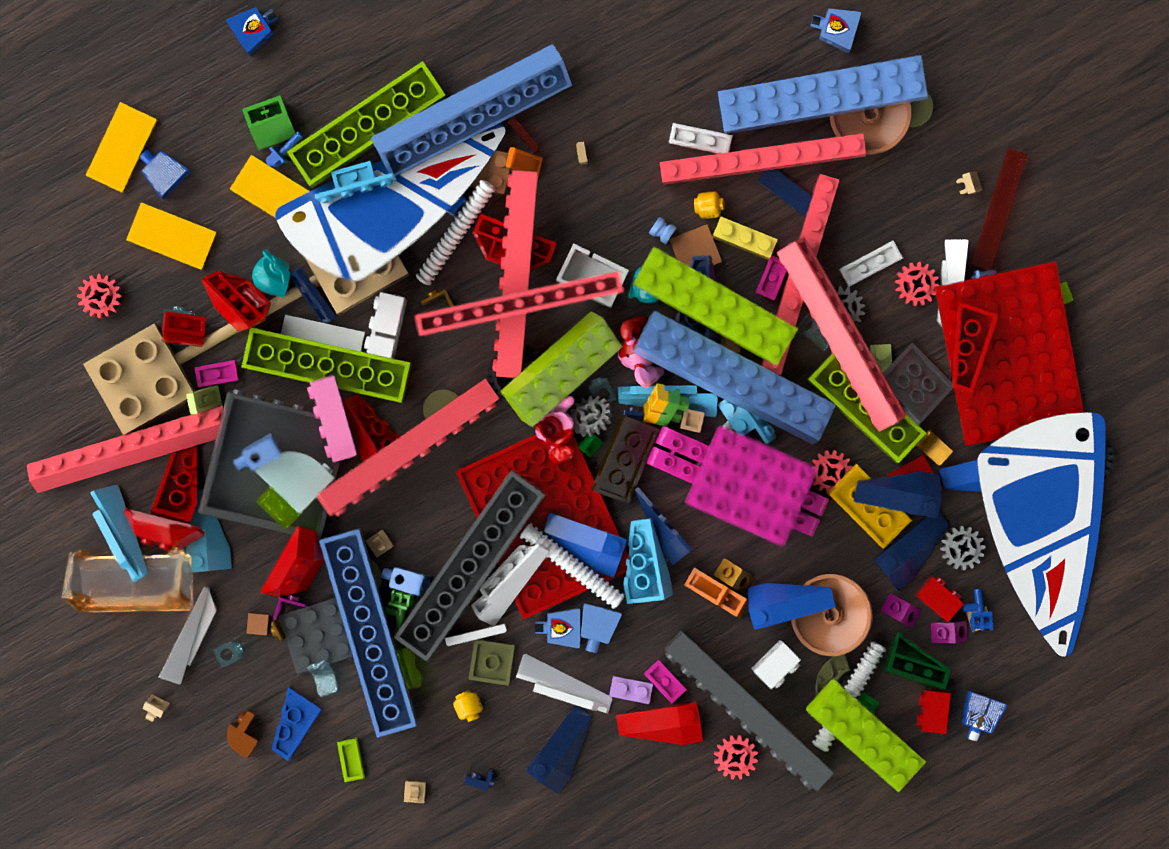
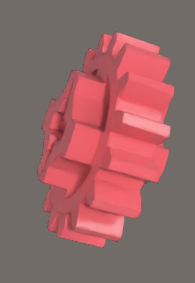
[894,262,939,306]
[77,274,123,318]
[812,450,853,494]
[714,735,758,780]

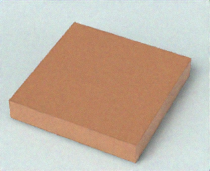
[669,224,722,267]

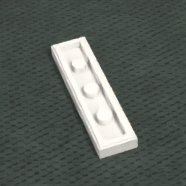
[281,315,365,352]

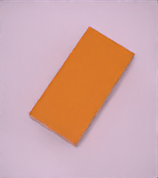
[505,147,543,177]

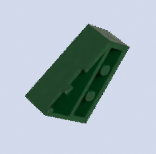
[883,632,951,691]

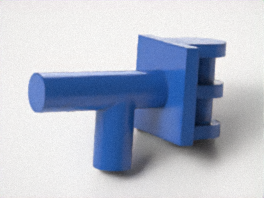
[266,131,304,166]
[963,589,993,631]

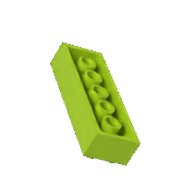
[501,312,622,427]
[807,353,926,463]
[806,678,926,792]

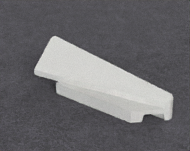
[937,240,968,327]
[471,544,549,626]
[159,586,217,684]
[516,654,612,713]

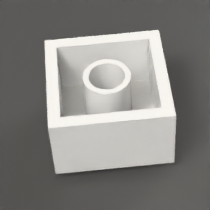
[751,640,800,689]

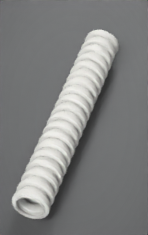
[416,180,496,285]
[520,523,624,609]
[812,641,886,752]

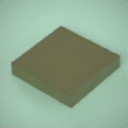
[469,639,515,686]

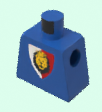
[226,7,278,56]

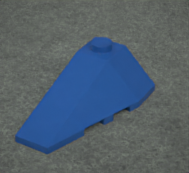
[938,457,1010,492]
[543,513,627,578]
[748,582,837,630]

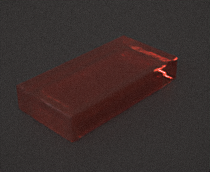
[508,117,540,155]

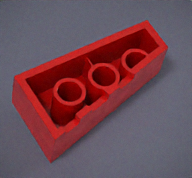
[952,301,999,393]

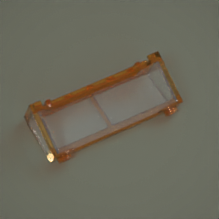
[62,548,194,613]

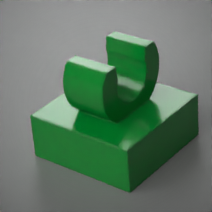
[576,433,603,458]
[857,691,879,713]

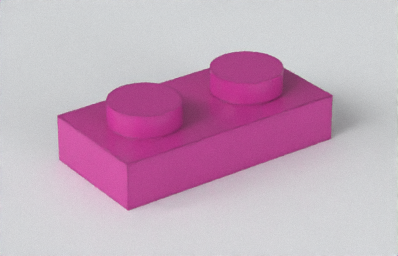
[755,255,787,301]
[194,360,239,388]
[644,659,686,704]

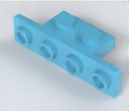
[315,161,397,203]
[717,399,777,444]

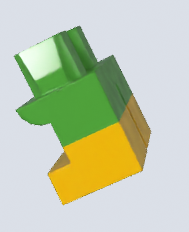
[644,383,689,427]

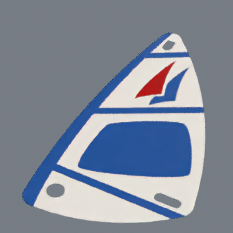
[275,124,506,281]
[978,413,1105,656]

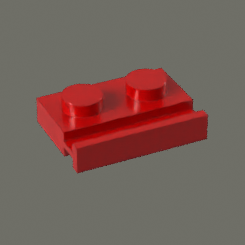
[161,311,206,347]

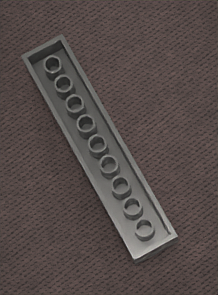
[394,470,547,661]
[665,630,834,791]

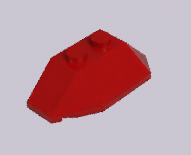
[473,214,557,271]
[202,270,271,331]
[124,508,205,551]
[260,526,325,598]

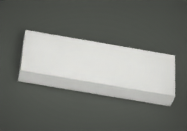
[669,123,733,154]
[839,240,903,287]
[445,623,507,646]

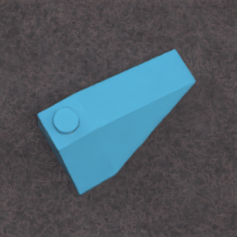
[186,489,232,573]
[624,518,673,604]

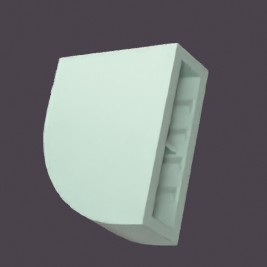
[254,451,334,513]

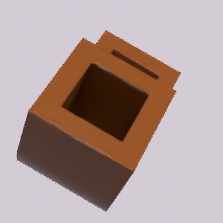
[227,709,260,759]

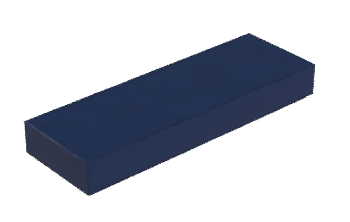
[758,169,812,217]
[290,267,336,323]

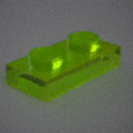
[255,487,300,530]
[397,647,422,689]

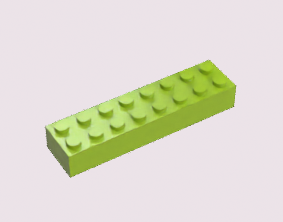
[287,61,447,188]
[632,247,797,366]
[242,328,412,403]

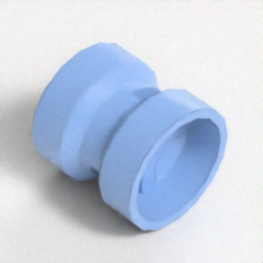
[649,217,677,244]

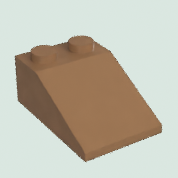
[468,150,511,197]

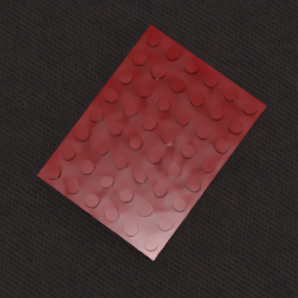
[935,261,1084,446]
[456,429,628,619]

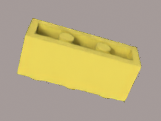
[712,217,778,260]

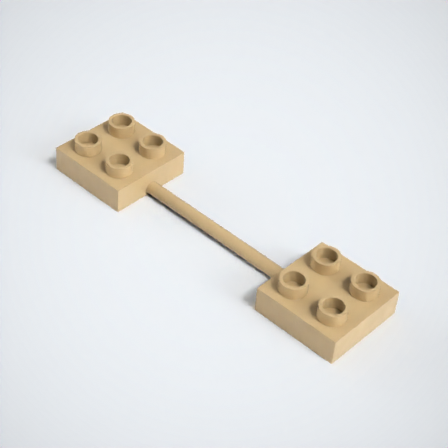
[83,255,409,435]

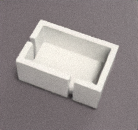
[556,244,629,309]
[364,292,407,359]

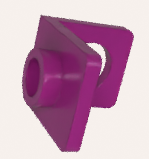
[881,593,921,628]
[273,595,308,620]
[931,621,968,643]

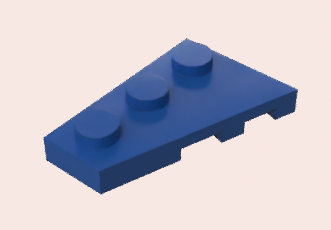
[271,687,323,761]

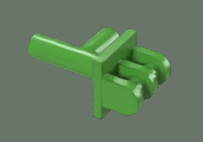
[385,588,416,632]

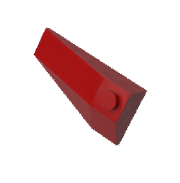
[342,393,401,462]
[151,445,197,523]
[616,701,703,745]

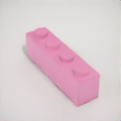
[307,375,357,462]

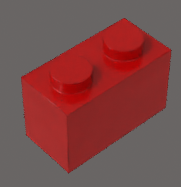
[914,576,964,622]
[917,689,951,734]

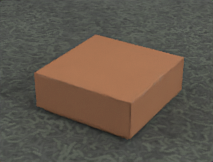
[247,613,269,635]

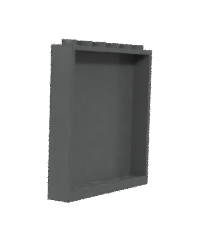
[198,390,349,540]

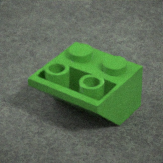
[242,95,296,150]

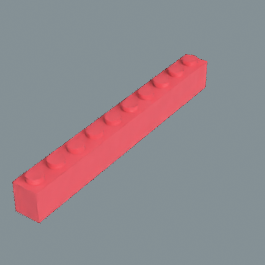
[660,134,866,185]
[493,171,538,378]
[761,174,839,376]
[777,237,907,431]
[415,271,623,336]
[316,379,499,516]
[27,406,224,493]

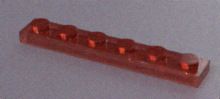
[970,148,1028,271]

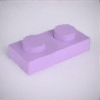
[609,676,653,704]

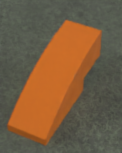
[684,568,748,618]

